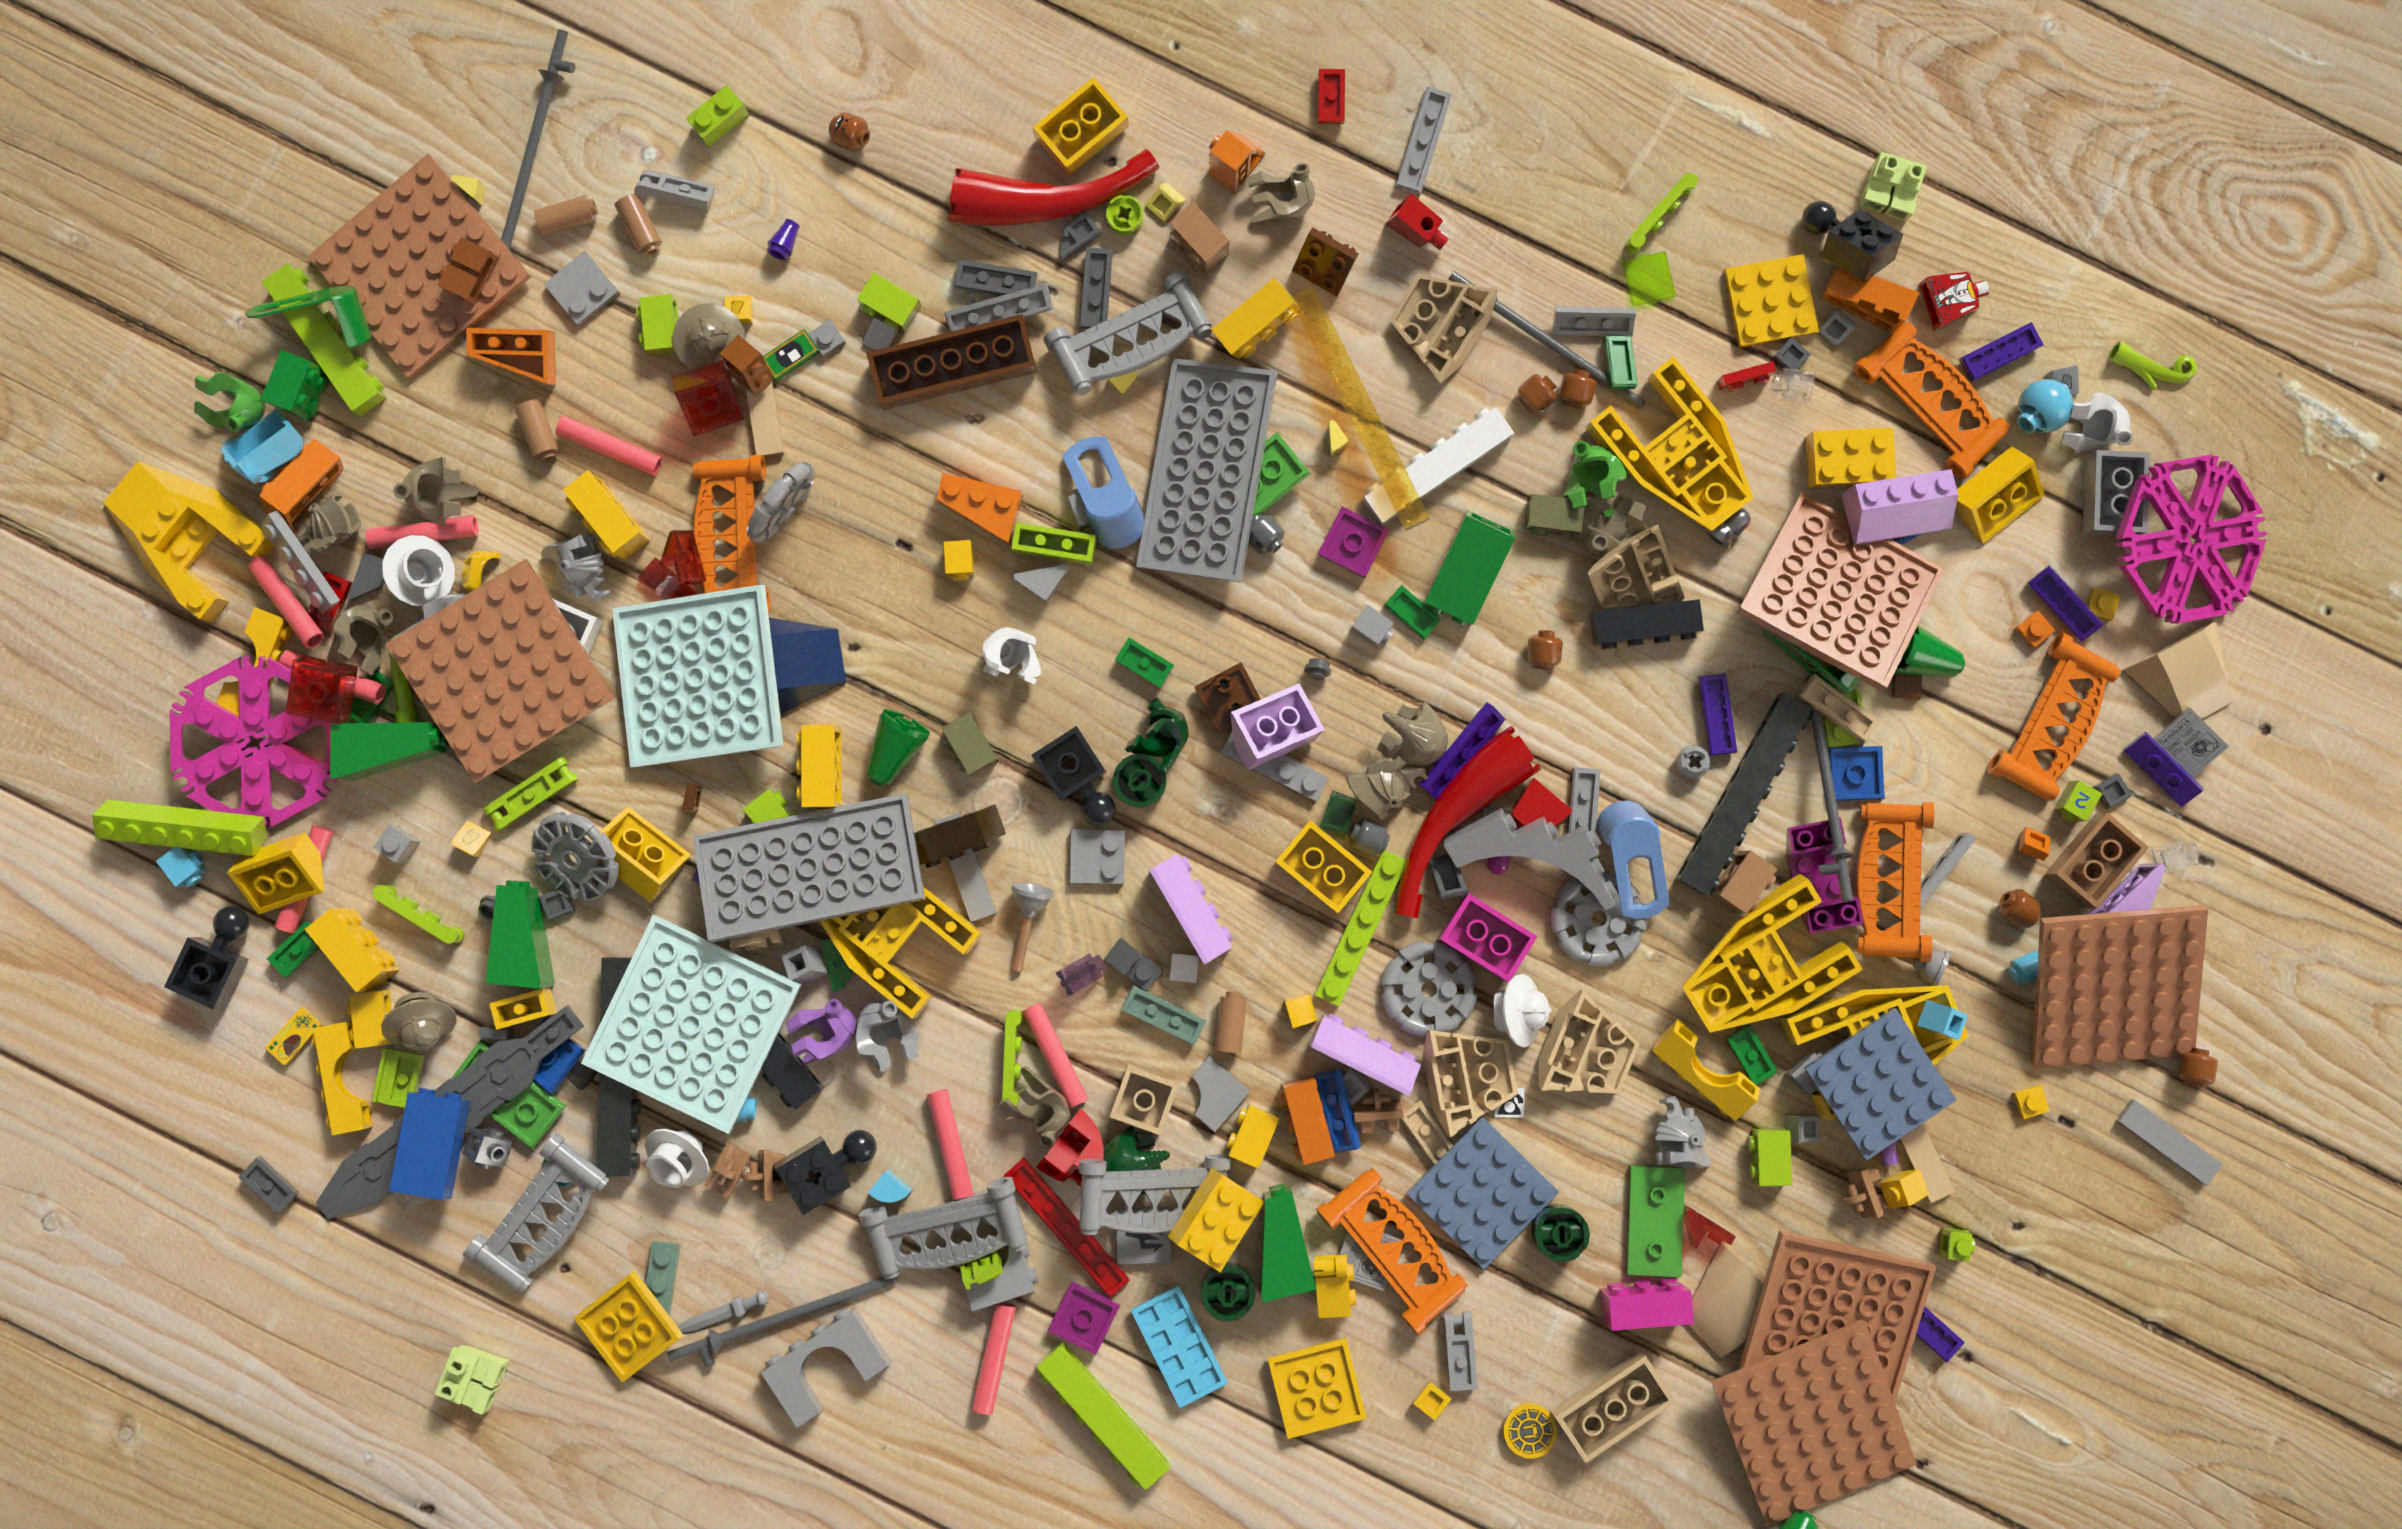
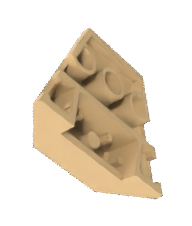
[1390,274,1498,383]
[1588,524,1685,611]
[2122,620,2232,719]
[1538,989,1640,1094]
[1422,1030,1518,1137]
[1689,1242,1763,1358]

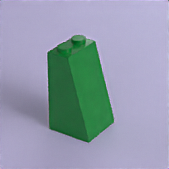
[1425,510,1516,626]
[330,722,448,781]
[486,880,555,989]
[1260,1183,1316,1303]

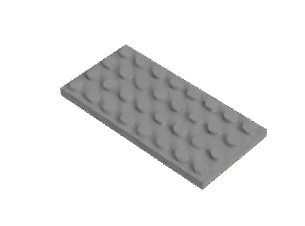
[1136,358,1278,583]
[693,793,926,943]

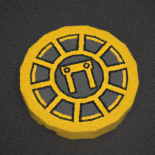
[1503,1402,1557,1459]

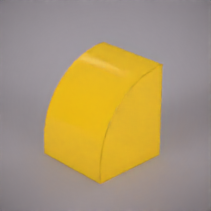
[1284,993,1318,1028]

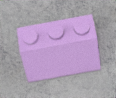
[1230,684,1324,770]

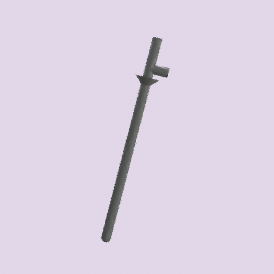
[501,29,575,249]
[1448,271,1645,409]
[1805,675,1854,903]
[667,1277,897,1367]

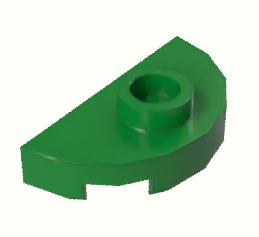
[820,939,853,992]

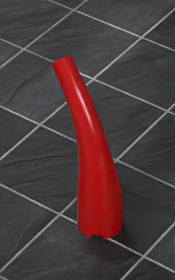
[948,149,1159,226]
[1394,726,1541,918]

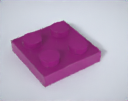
[1317,506,1389,578]
[1048,1280,1120,1355]

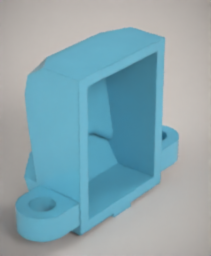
[220,408,303,485]

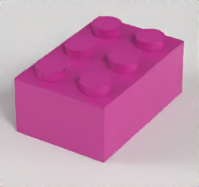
[1437,893,1538,982]
[1600,1279,1694,1331]

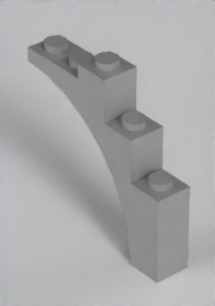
[1444,808,1617,910]

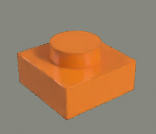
[2015,610,2055,648]
[2019,827,2050,861]

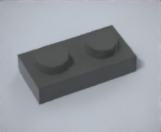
[238,1156,300,1214]

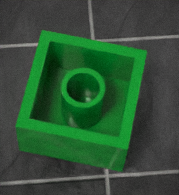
[260,350,329,421]

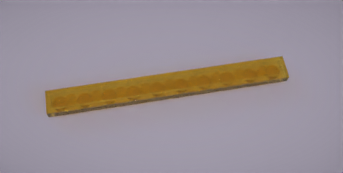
[1292,286,1430,531]

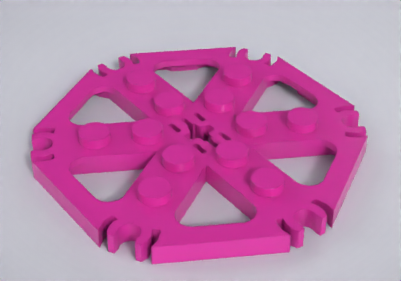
[2115,454,2267,624]
[169,656,340,828]

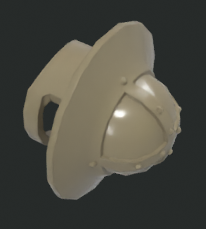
[673,303,745,375]
[381,992,457,1052]

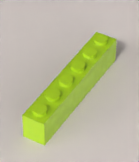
[261,263,387,416]
[92,799,267,856]
[1037,1340,1170,1490]

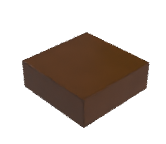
[1891,673,1922,701]
[682,783,702,812]

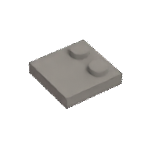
[544,251,620,327]
[1070,829,1125,884]

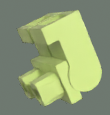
[1858,152,1927,222]
[434,1345,509,1415]

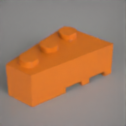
[1208,130,1266,194]
[1820,266,1920,333]
[259,438,343,534]
[936,473,1023,547]
[1279,1076,1335,1165]

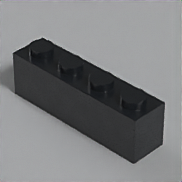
[1589,599,1704,650]
[762,1032,824,1110]

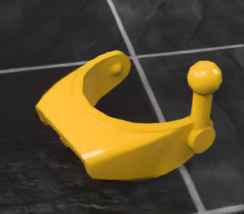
[462,551,501,593]

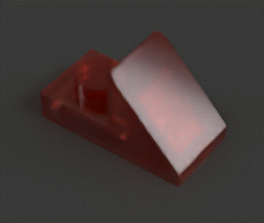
[660,530,707,585]
[638,557,698,600]
[1684,1204,1736,1249]

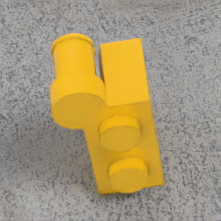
[1314,1254,1356,1318]

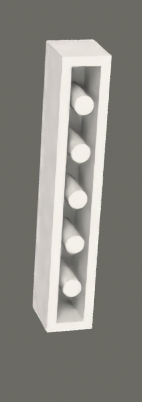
[1363,407,1514,526]

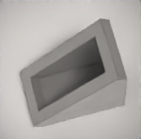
[1014,564,1069,604]

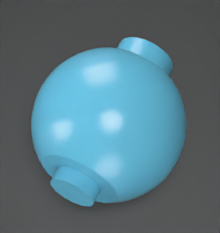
[2017,379,2074,434]

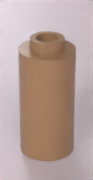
[614,194,662,256]
[534,195,598,236]
[514,399,559,462]
[1215,991,1247,1053]

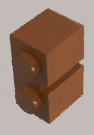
[438,237,498,304]
[719,335,774,396]

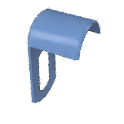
[1063,437,1145,549]
[1596,801,1670,919]

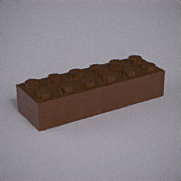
[866,314,1037,410]

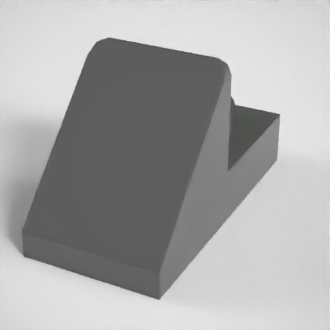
[1104,937,1163,991]

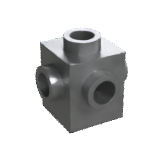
[462,1127,512,1169]

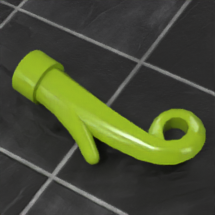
[2109,341,2197,390]
[389,637,419,723]

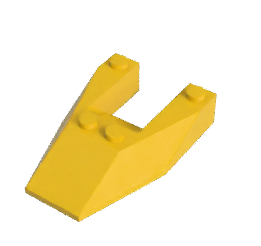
[1585,356,1754,531]
[103,461,274,622]
[1681,874,1863,1033]
[820,886,984,1018]
[1780,985,1969,1122]

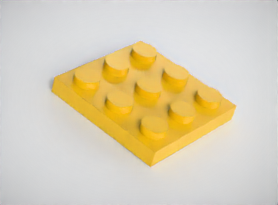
[1724,254,1819,348]
[573,1270,684,1383]
[1267,1337,1367,1439]

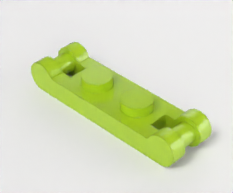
[1625,173,1698,254]
[483,757,578,833]
[372,885,465,944]
[1002,1009,1023,1106]

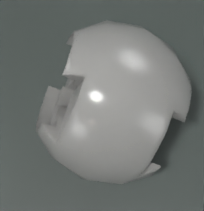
[1676,745,1710,779]

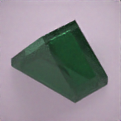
[1318,790,1357,838]

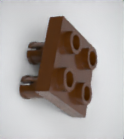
[1291,227,1359,296]
[1194,662,1261,734]

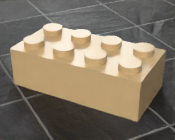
[1550,1350,1676,1463]

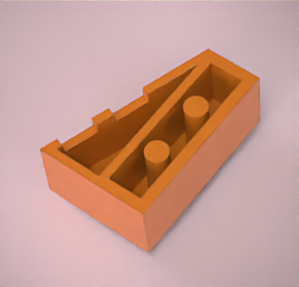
[466,328,556,385]

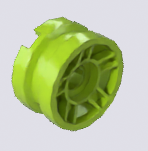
[1106,195,1144,236]

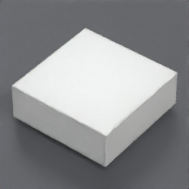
[1170,953,1199,983]

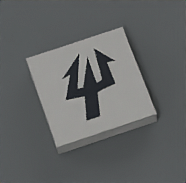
[1116,1207,1172,1264]

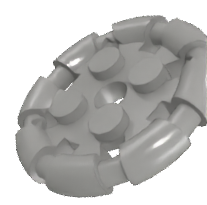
[746,462,815,543]
[531,812,619,902]
[1550,870,1647,967]
[1381,941,1477,1038]

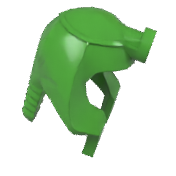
[194,372,266,432]
[1563,441,1626,517]

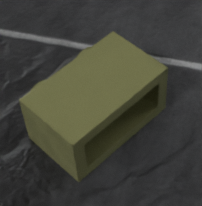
[1525,494,1585,539]
[941,712,998,776]

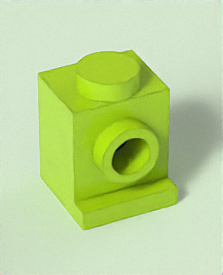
[1938,1227,1975,1261]

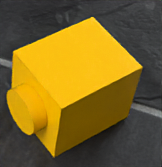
[944,540,975,581]
[1879,1169,1929,1208]

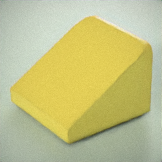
[451,175,485,205]
[1145,183,1186,223]
[1107,371,1138,394]
[1328,420,1348,457]

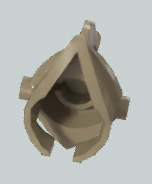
[295,493,361,555]
[1346,756,1428,820]

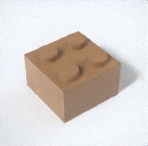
[1169,201,1230,276]
[1709,850,1777,914]

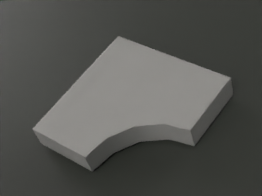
[1192,1056,1250,1132]

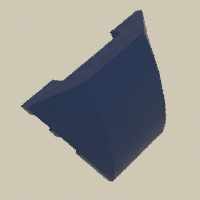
[769,618,847,715]

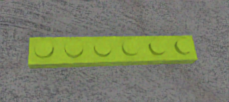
[1314,850,1406,1006]

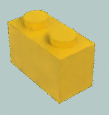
[489,988,557,1030]
[347,990,393,1049]
[1226,1104,1280,1169]

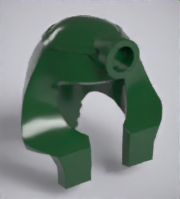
[1125,697,1189,773]
[1103,1126,1170,1194]

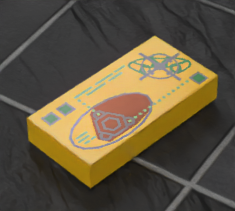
[265,1007,324,1066]

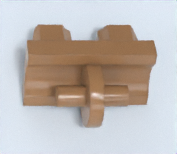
[1352,1088,1404,1133]
[704,1142,752,1198]
[742,1149,787,1201]
[1843,1168,1888,1218]

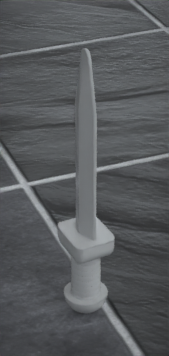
[677,1290,769,1333]

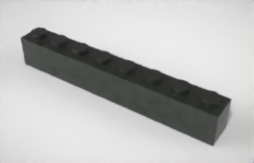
[1674,692,1812,895]
[597,957,641,1176]

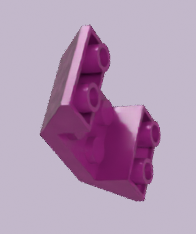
[1786,817,1863,934]

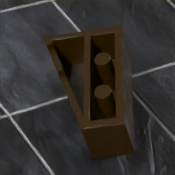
[914,804,1006,868]

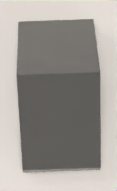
[1429,855,1468,900]

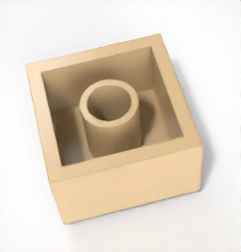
[1110,1064,1179,1135]

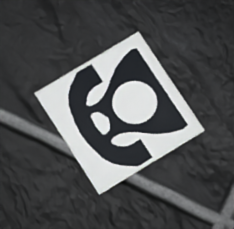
[1495,1088,1524,1118]

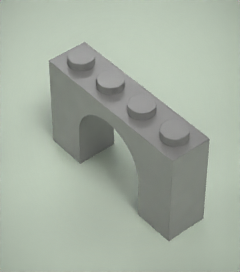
[940,1189,1039,1311]
[761,1307,891,1428]

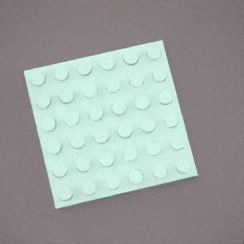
[612,585,784,768]
[581,915,802,1134]

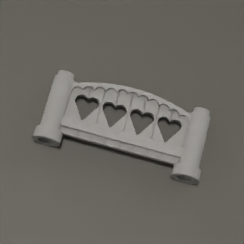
[1043,271,1212,396]
[462,1132,609,1293]
[1078,1154,1232,1235]
[859,1177,1028,1279]

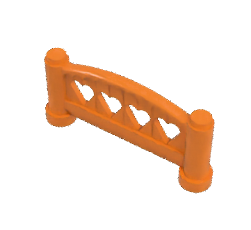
[1853,322,2010,479]
[693,454,771,614]
[1987,632,2121,801]
[1856,802,1935,962]
[1315,1168,1468,1336]

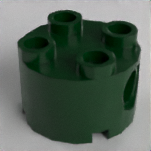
[1113,754,1167,809]
[1531,1203,1590,1262]
[1201,1262,1255,1322]

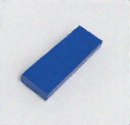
[1313,1069,1361,1153]

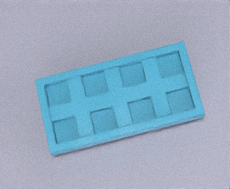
[1131,1284,1228,1408]

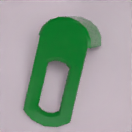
[245,285,372,349]
[1762,628,1860,695]

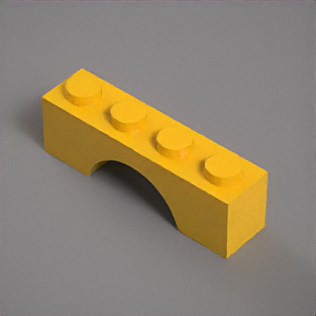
[216,607,293,717]
[1653,1019,1760,1121]
[312,1021,373,1135]

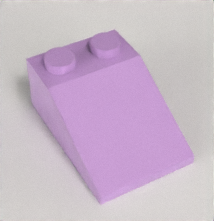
[2088,863,2165,914]

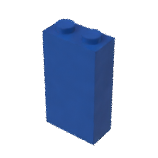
[389,1088,470,1200]

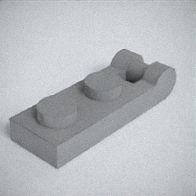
[634,170,715,210]
[1443,1311,1478,1391]

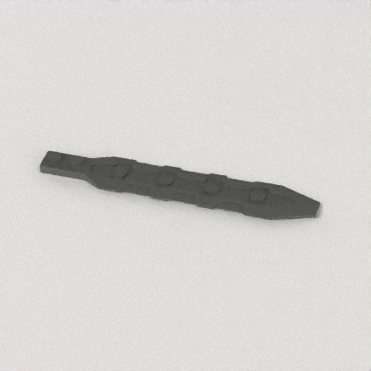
[316,1005,585,1219]

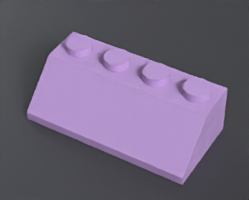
[1841,469,1958,545]
[1149,854,1234,964]
[1308,1013,1421,1096]

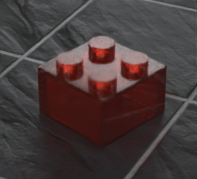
[672,360,745,436]
[285,655,358,724]

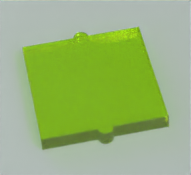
[1622,251,1676,306]

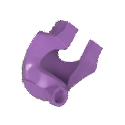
[786,999,857,1064]

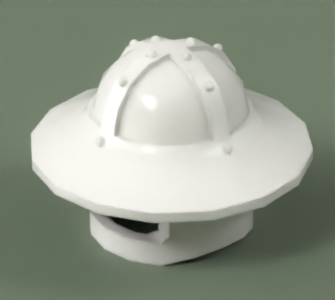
[382,535,455,606]
[1494,974,1552,1047]
[644,1129,710,1188]

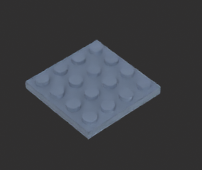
[1803,1008,1957,1161]
[1406,1116,1559,1270]

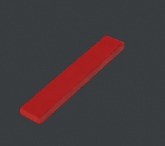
[1003,1157,1130,1298]

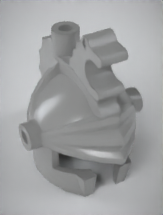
[541,532,610,601]
[1655,1096,1712,1169]

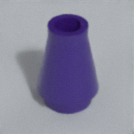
[767,219,800,261]

